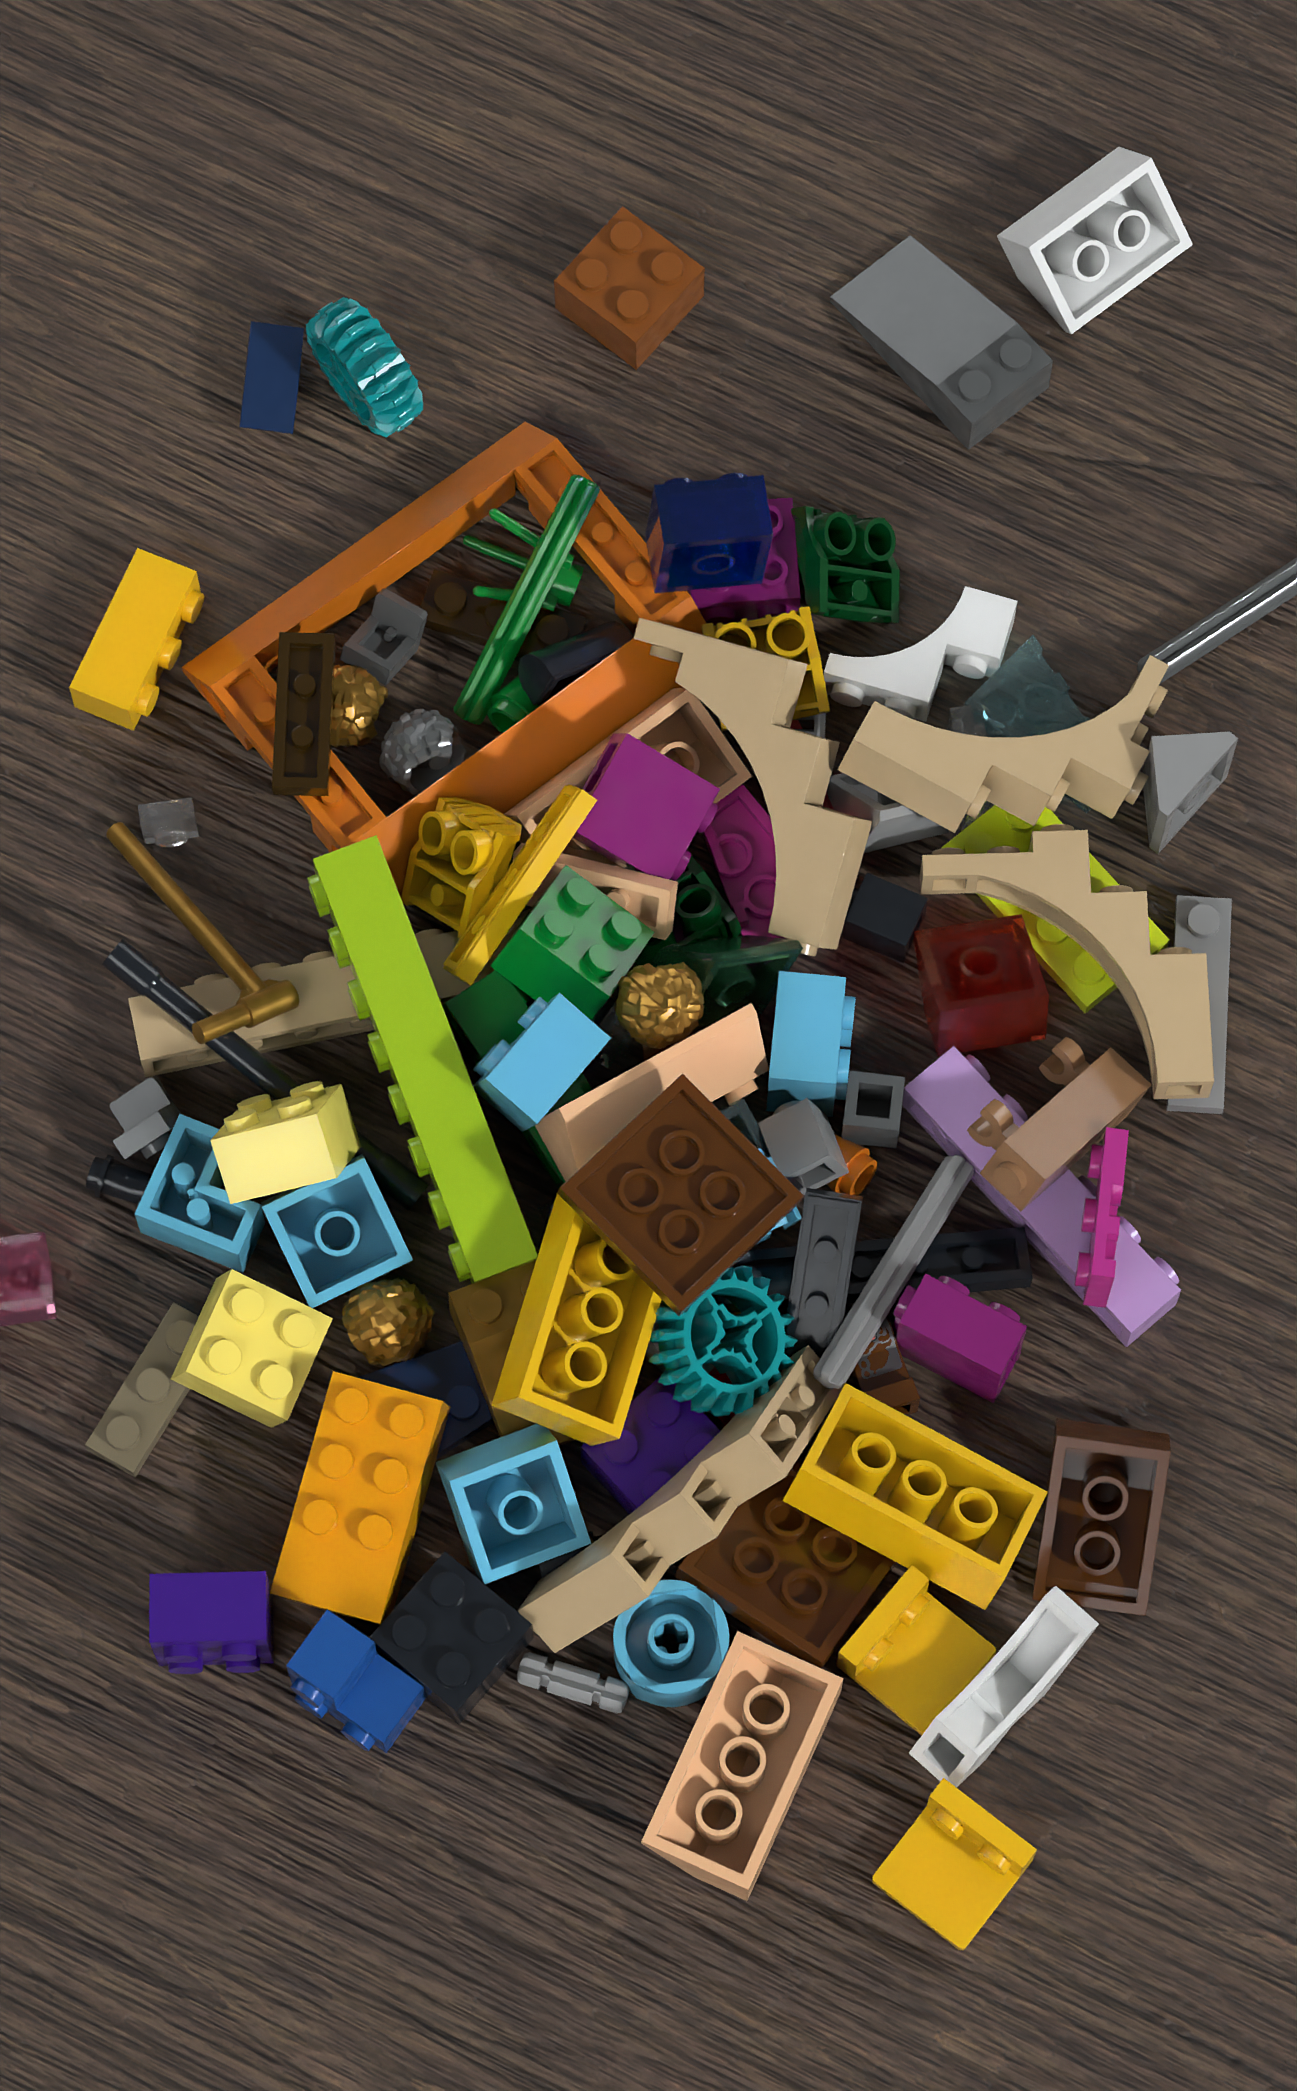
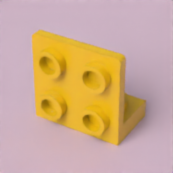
[837,1565,996,1736]
[872,1778,1037,1950]

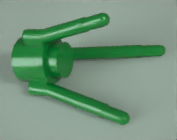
[463,508,584,611]

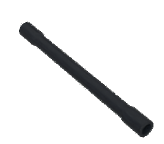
[102,939,429,1210]

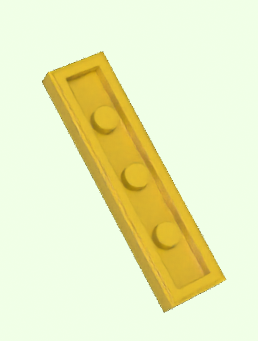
[443,784,598,986]

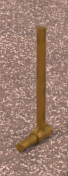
[106,822,299,1044]

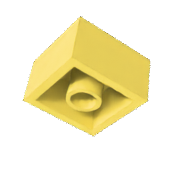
[210,1081,361,1204]
[171,1269,333,1428]

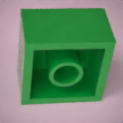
[490,865,655,1020]

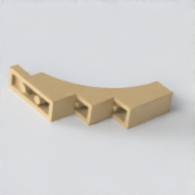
[634,618,872,956]
[518,1345,843,1653]

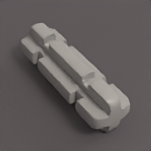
[517,1652,630,1713]

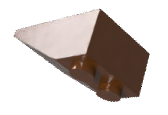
[1032,1418,1171,1616]

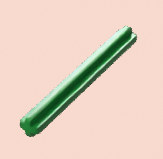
[454,474,600,725]

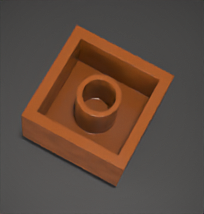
[554,206,705,370]

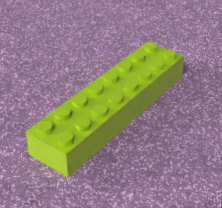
[307,835,538,1284]

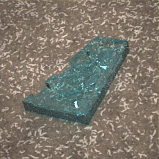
[961,635,1092,814]

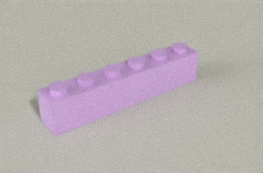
[902,1046,1181,1347]

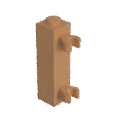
[967,1037,1152,1212]

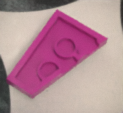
[702,784,789,974]
[1075,1127,1129,1308]

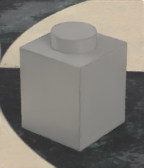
[758,1098,849,1195]

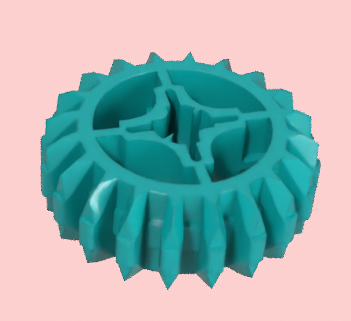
[306,297,423,437]
[648,1266,798,1417]

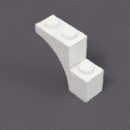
[824,586,1017,722]
[909,1586,1099,1788]

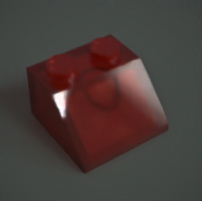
[914,914,1049,1056]

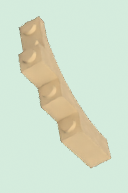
[837,655,1169,833]
[920,824,1214,1099]

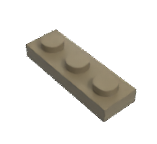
[85,1302,199,1477]

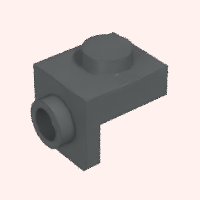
[340,588,428,685]
[110,1076,181,1159]

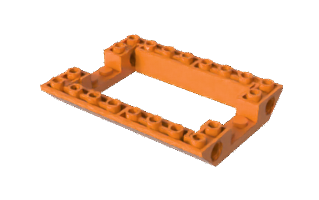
[182,422,706,897]

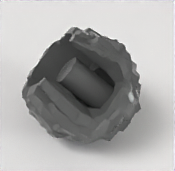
[379,709,466,795]

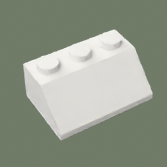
[997,147,1193,334]

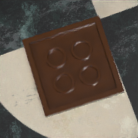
[558,1074,804,1316]
[675,1461,897,1669]

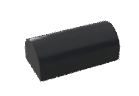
[518,621,633,705]

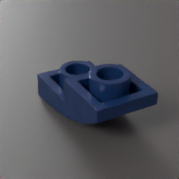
[239,321,304,434]

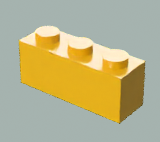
[69,548,204,731]

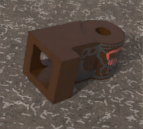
[851,1316,920,1415]

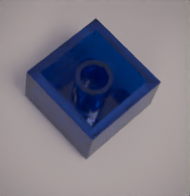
[645,473,773,593]

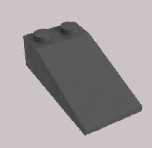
[830,235,1053,450]

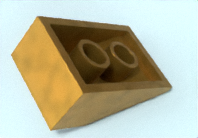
[448,1260,576,1446]

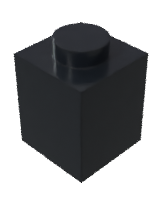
[843,873,928,964]

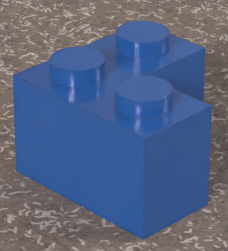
[286,1609,426,1753]

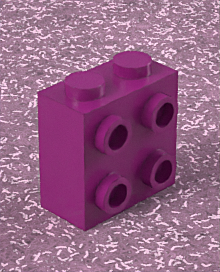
[684,498,801,626]
[572,733,720,881]
[892,1274,1027,1403]

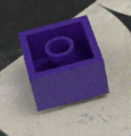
[580,1376,720,1515]
[149,1571,274,1674]

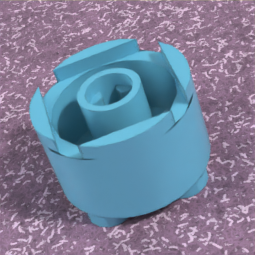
[613,1580,729,1707]

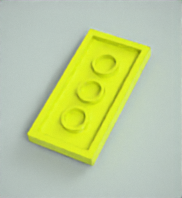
[942,805,1169,1014]

